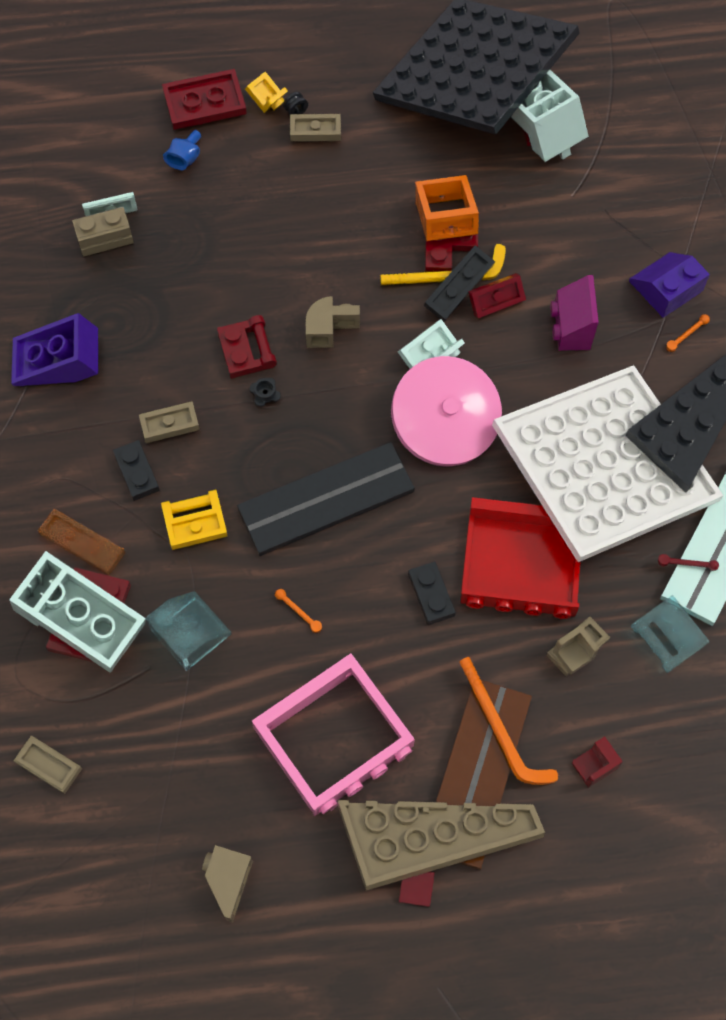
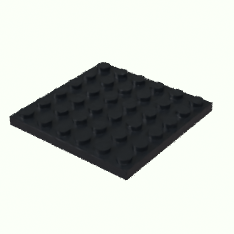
[372,0,580,135]

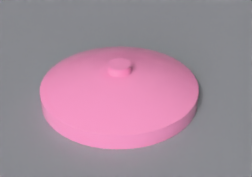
[391,356,502,467]

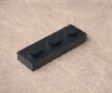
[424,245,495,322]

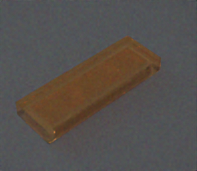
[38,508,125,575]

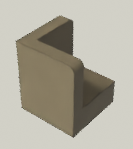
[553,625,599,675]

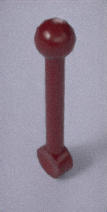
[658,554,719,571]

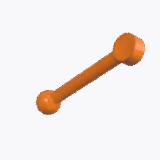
[666,314,710,352]
[275,589,322,633]

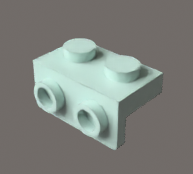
[397,319,465,369]

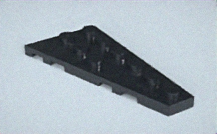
[625,355,726,493]

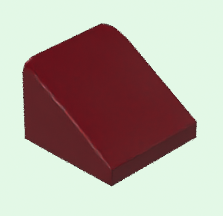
[399,872,435,907]

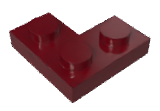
[425,226,478,272]

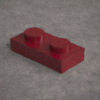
[468,273,526,318]

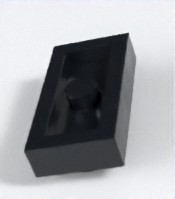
[113,440,160,501]
[408,561,456,625]

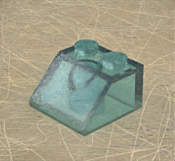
[146,591,232,671]

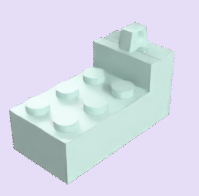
[511,70,589,162]
[10,551,146,673]

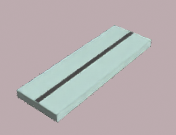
[660,473,726,626]

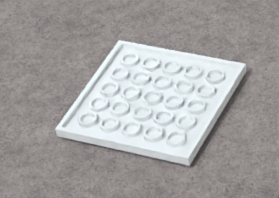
[492,365,724,562]

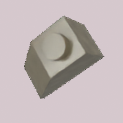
[202,845,253,923]

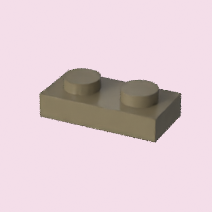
[290,114,341,141]
[139,401,200,443]

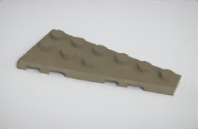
[337,800,545,891]

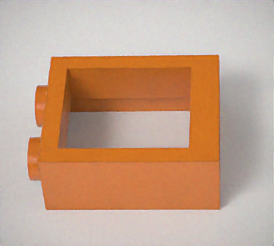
[415,175,479,241]

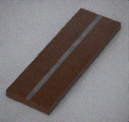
[436,680,532,870]

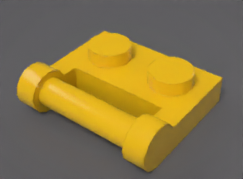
[161,489,228,550]

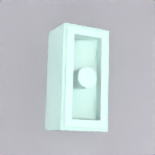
[82,192,137,216]

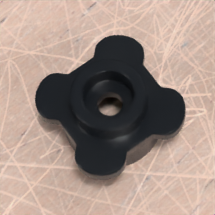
[250,378,281,407]

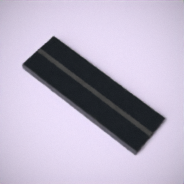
[237,442,415,556]

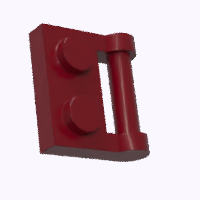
[217,315,277,378]

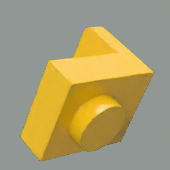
[245,72,288,113]

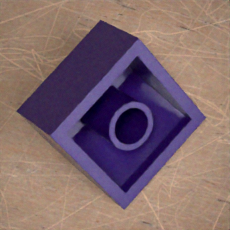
[629,252,710,318]

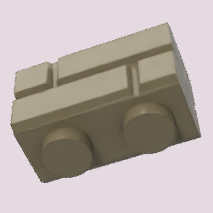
[72,207,134,257]

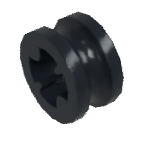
[283,92,308,115]

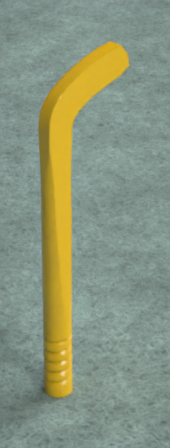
[380,244,505,285]

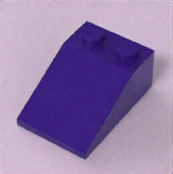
[11,313,98,386]

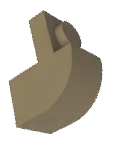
[306,296,360,348]

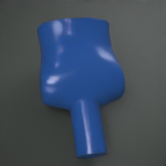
[163,130,201,170]

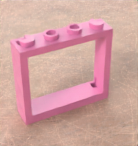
[252,654,415,816]

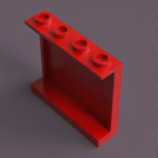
[460,497,580,619]

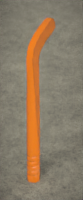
[459,657,558,785]

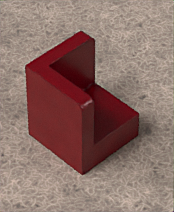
[572,736,623,788]

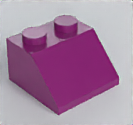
[550,275,599,351]

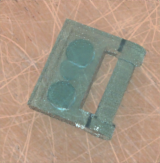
[630,595,710,673]

